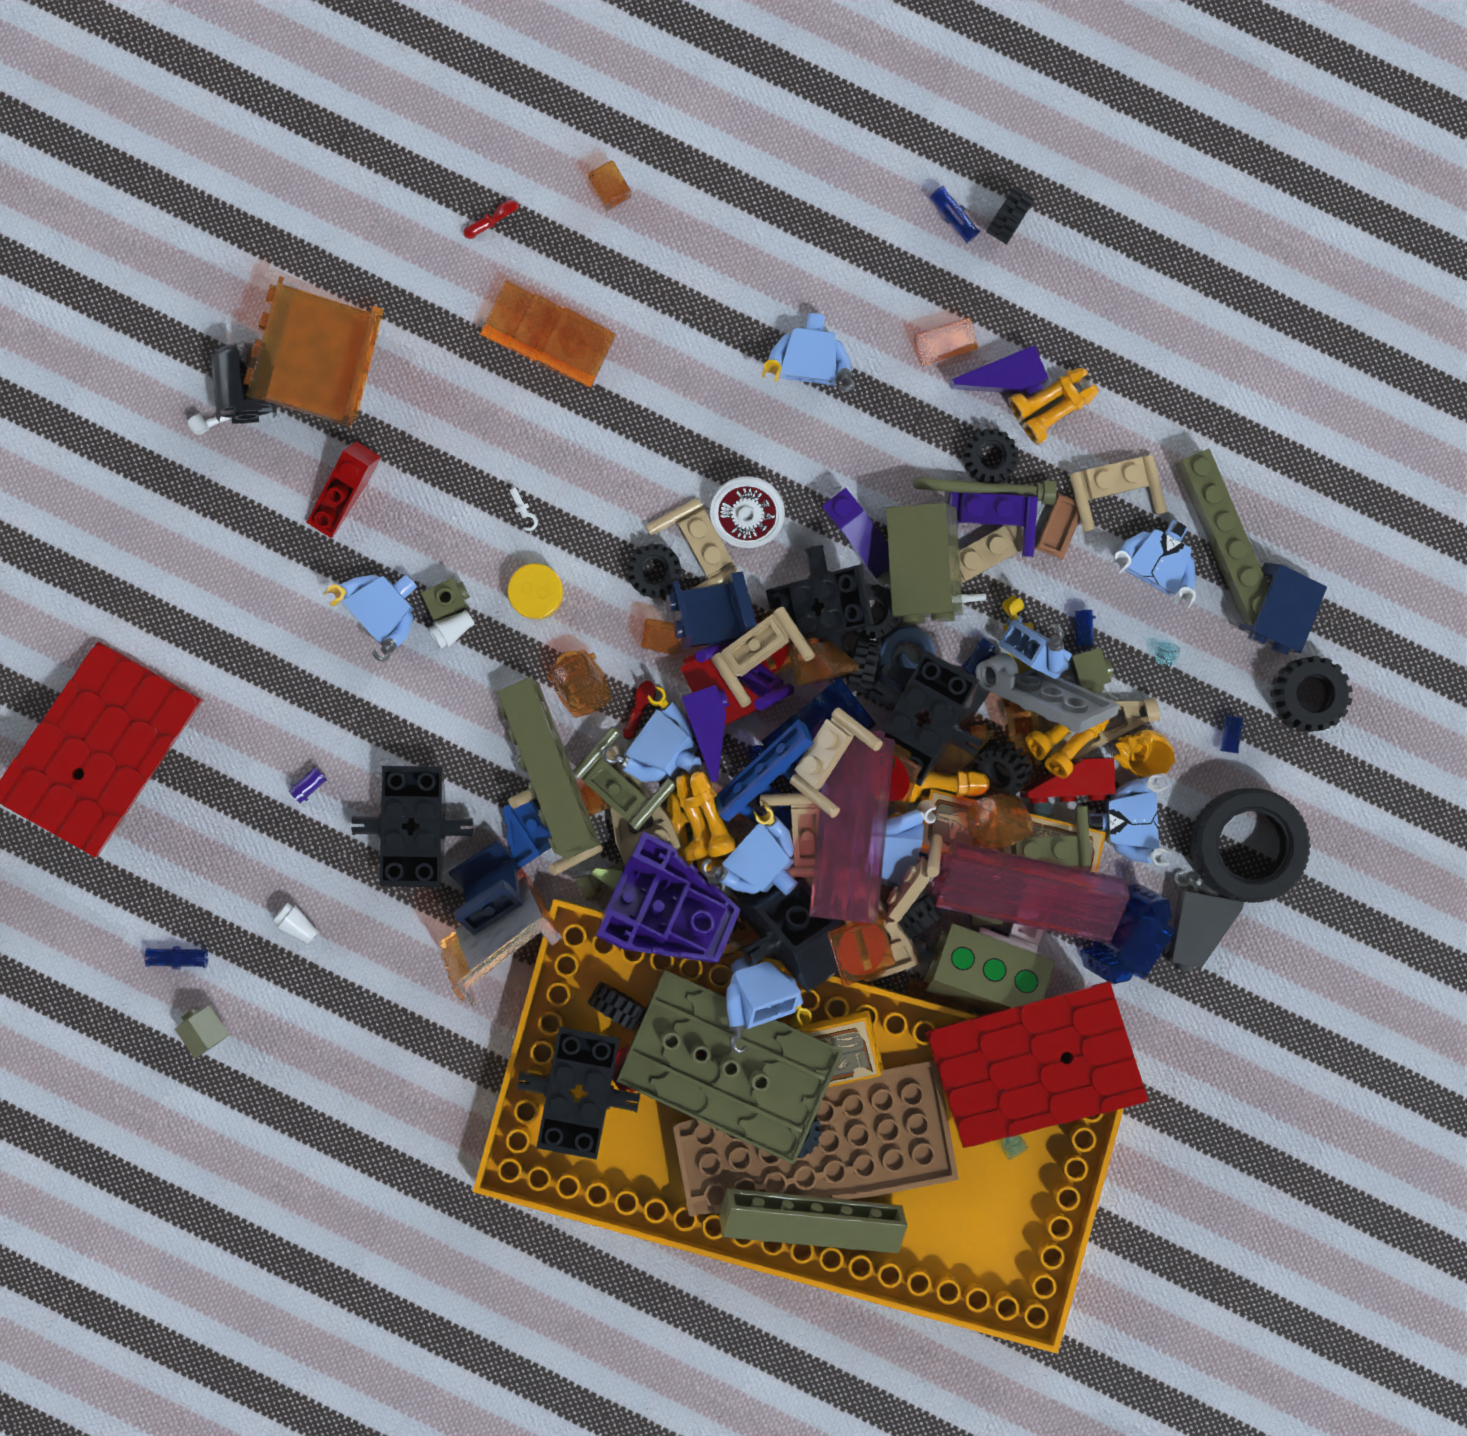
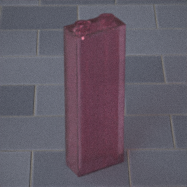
[809,730,895,923]
[931,841,1129,944]

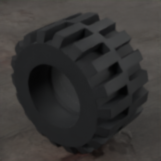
[1270,656,1353,732]

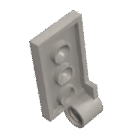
[975,653,1119,733]

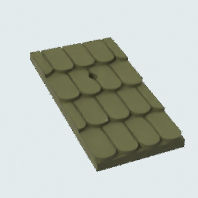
[615,968,843,1164]

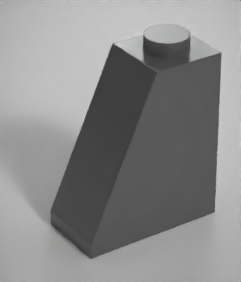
[1167,890,1244,972]

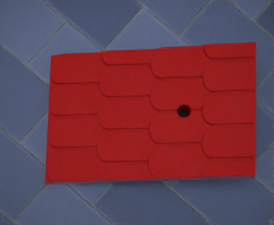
[0,641,203,858]
[925,981,1149,1148]

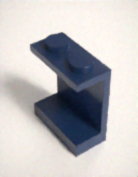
[1238,562,1327,655]
[667,571,757,649]
[449,841,523,936]

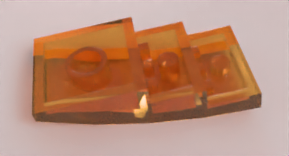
[479,280,616,387]

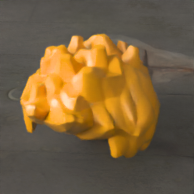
[1113,729,1176,778]

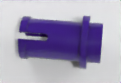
[288,766,327,804]

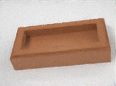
[1035,493,1080,560]

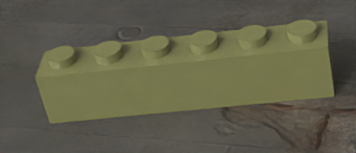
[1176,448,1269,625]
[498,677,600,859]
[719,1188,908,1253]

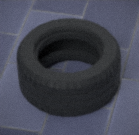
[1189,788,1311,903]

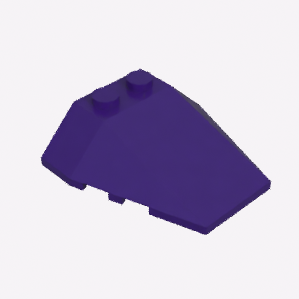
[596,831,741,963]

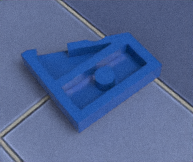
[503,799,551,871]

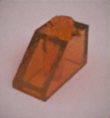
[789,638,860,686]

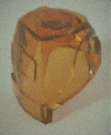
[547,649,612,718]
[966,794,1035,850]

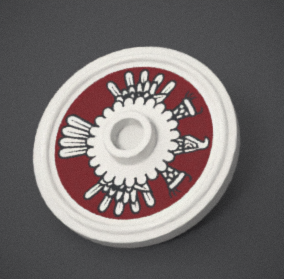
[710,476,785,548]

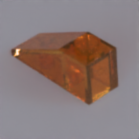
[1002,698,1042,792]

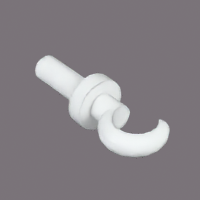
[509,487,538,531]
[1174,870,1218,897]

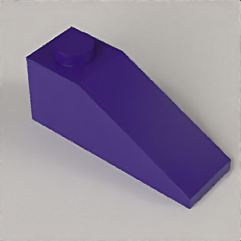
[950,345,1048,395]
[821,487,890,579]
[682,685,730,783]

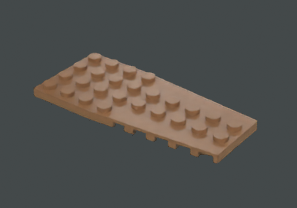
[673,1060,959,1216]

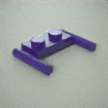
[948,492,1038,557]
[695,640,794,710]

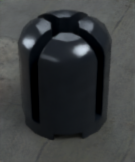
[211,343,277,424]

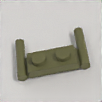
[573,726,676,831]
[998,806,1091,870]

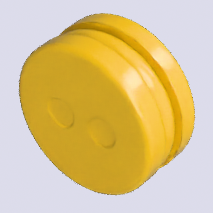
[507,563,564,620]

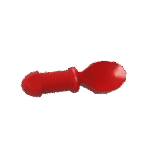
[463,200,519,239]
[623,680,656,740]

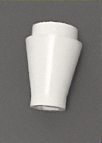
[428,610,475,649]
[272,902,319,944]

